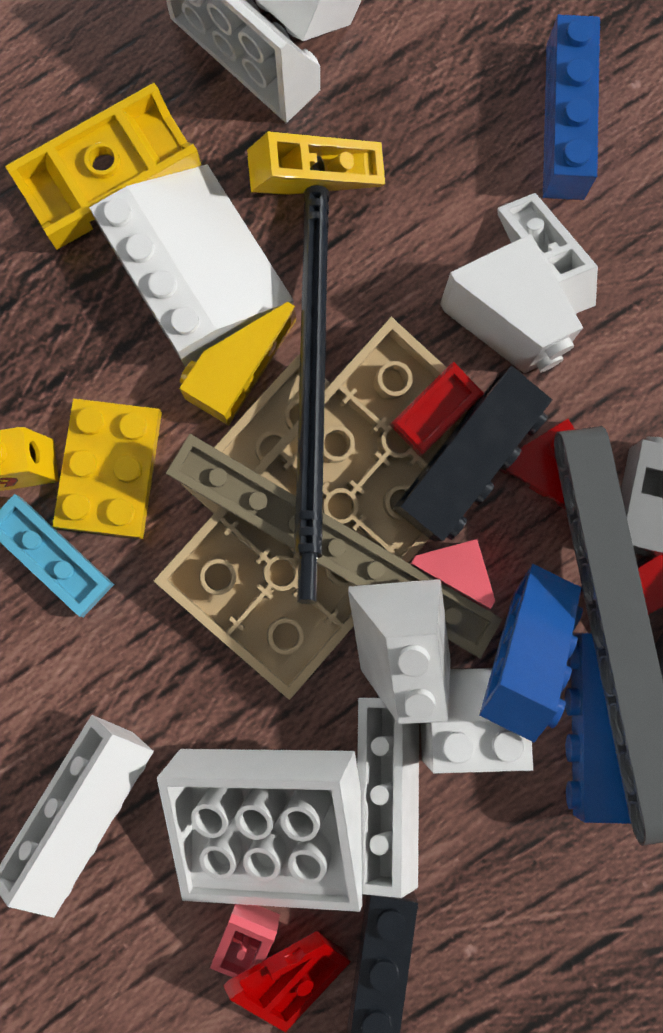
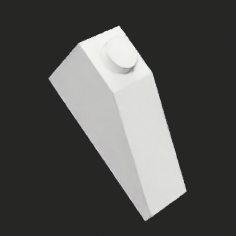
[497,193,598,314]

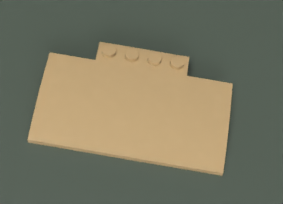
[154,317,475,700]

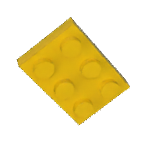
[52,398,162,539]

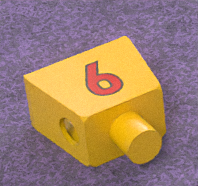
[0,427,59,491]

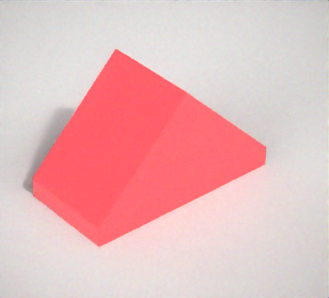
[410,539,495,610]
[210,904,280,978]

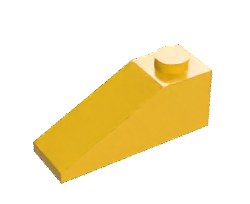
[247,132,385,195]
[179,302,296,426]

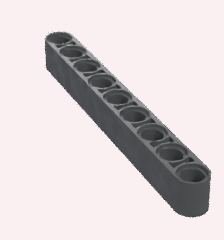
[554,426,663,846]

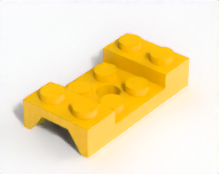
[5,83,201,250]

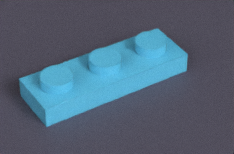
[0,494,114,617]

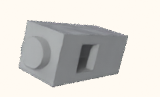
[621,437,663,558]

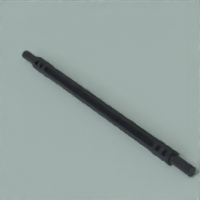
[294,156,329,604]

